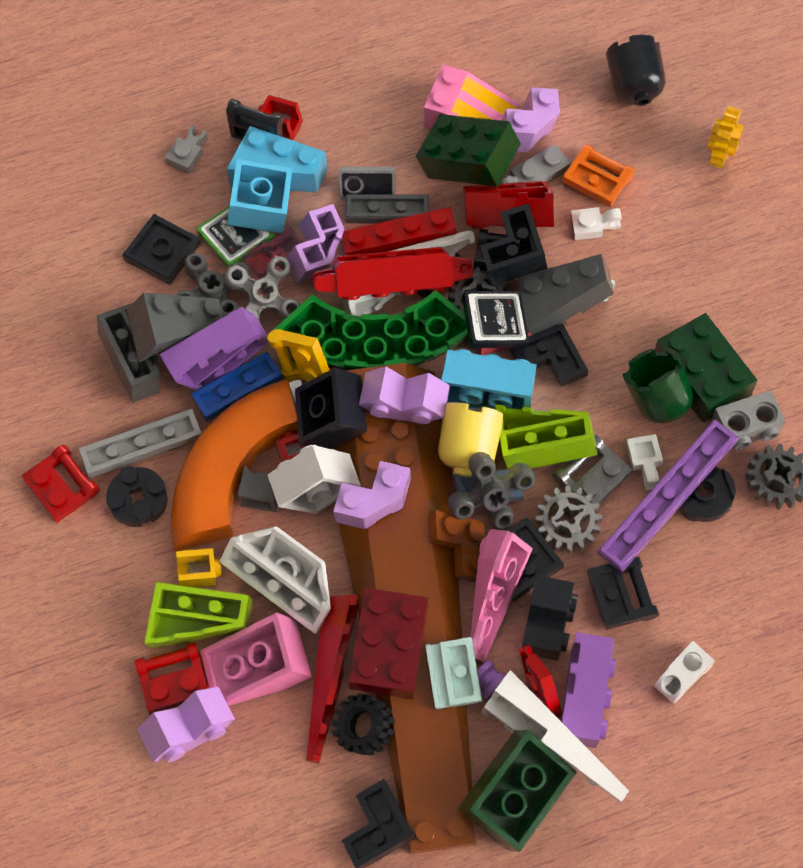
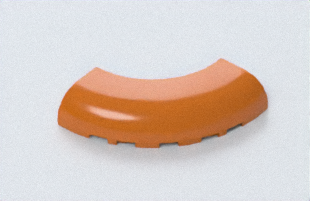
[171,379,298,552]

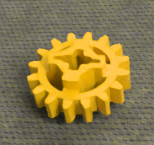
[707,106,744,169]

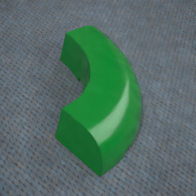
[272,290,469,370]

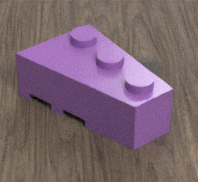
[160,307,269,390]
[561,632,616,748]

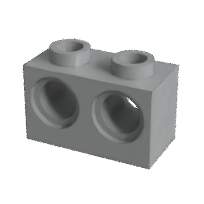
[711,390,785,450]

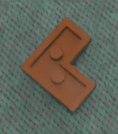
[428,510,485,582]

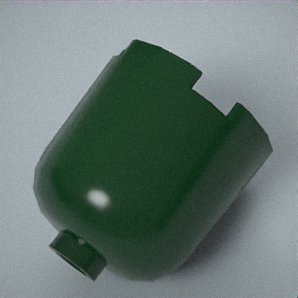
[622,348,693,423]

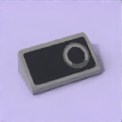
[339,167,396,199]

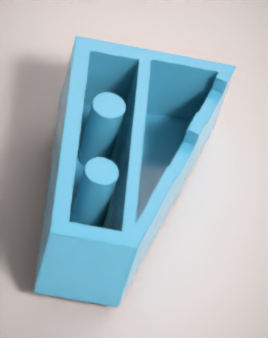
[227,126,328,192]

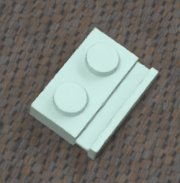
[426,637,482,710]

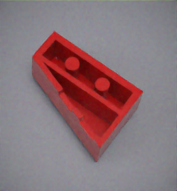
[463,181,554,229]

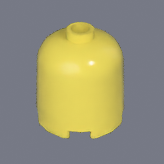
[438,402,503,477]

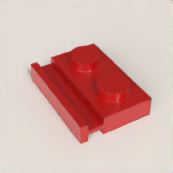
[518,644,562,717]

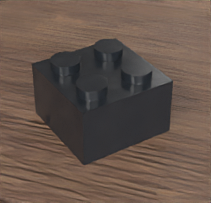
[295,368,367,449]

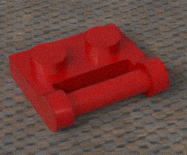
[21,445,100,523]
[135,641,209,715]

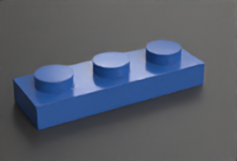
[191,352,283,421]

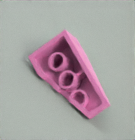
[471,529,533,663]

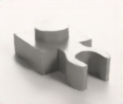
[164,125,207,174]

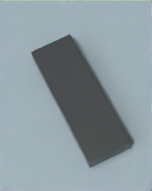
[345,194,429,224]

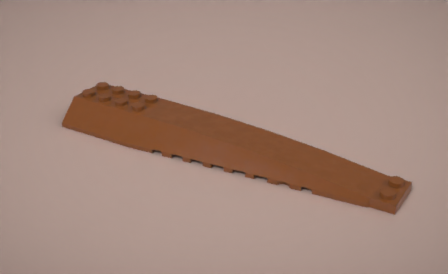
[332,363,476,854]

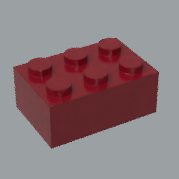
[349,588,428,699]

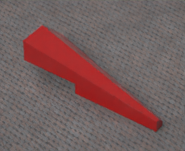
[306,594,360,764]

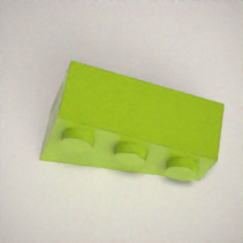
[495,404,598,469]

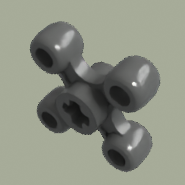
[175,253,251,317]
[448,452,536,530]

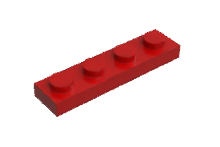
[342,207,457,255]

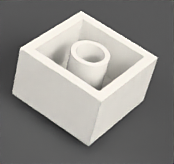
[268,445,361,514]

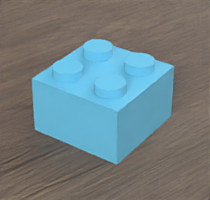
[227,159,293,234]

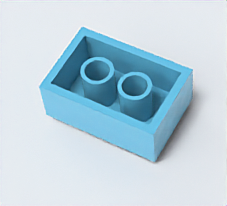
[442,349,537,410]

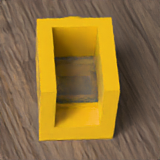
[176,548,222,588]

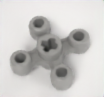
[224,256,301,321]

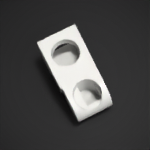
[654,641,715,704]

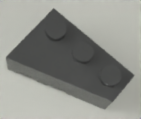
[517,254,614,336]
[126,292,223,362]
[97,302,160,403]

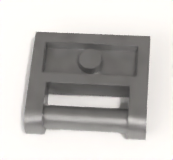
[552,434,633,505]

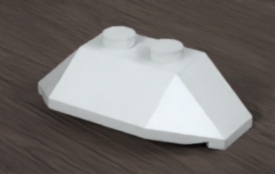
[219,526,331,634]

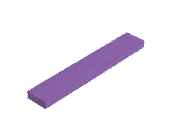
[598,419,739,573]

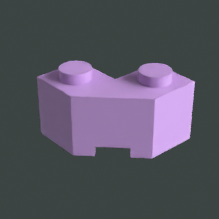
[501,87,560,152]
[286,204,345,283]
[359,366,450,424]
[333,461,411,529]
[137,687,235,762]

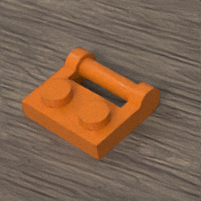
[562,144,635,208]

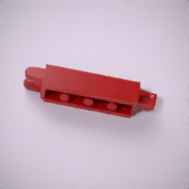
[311,247,473,300]

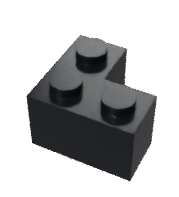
[480,203,548,285]
[522,575,578,661]

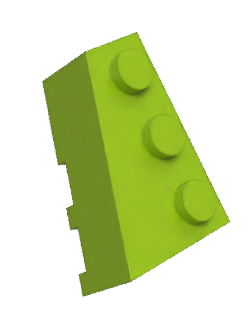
[144,582,253,649]

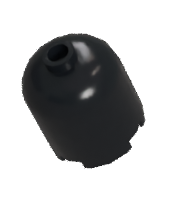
[606,34,666,106]

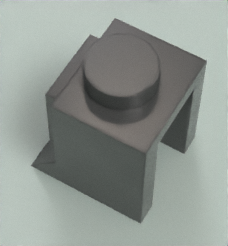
[238,465,278,512]

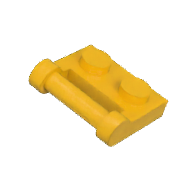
[267,329,330,382]

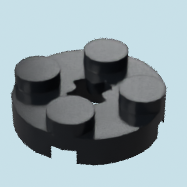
[106,466,168,527]
[678,467,736,522]

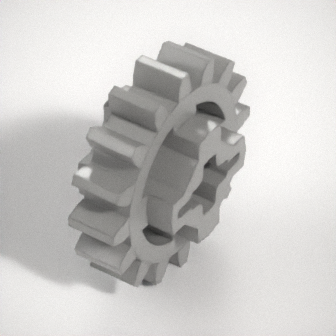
[536,485,602,553]

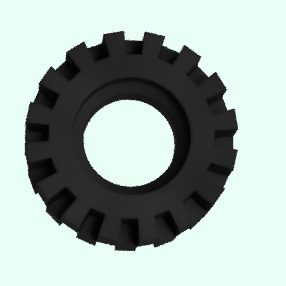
[332,694,395,756]

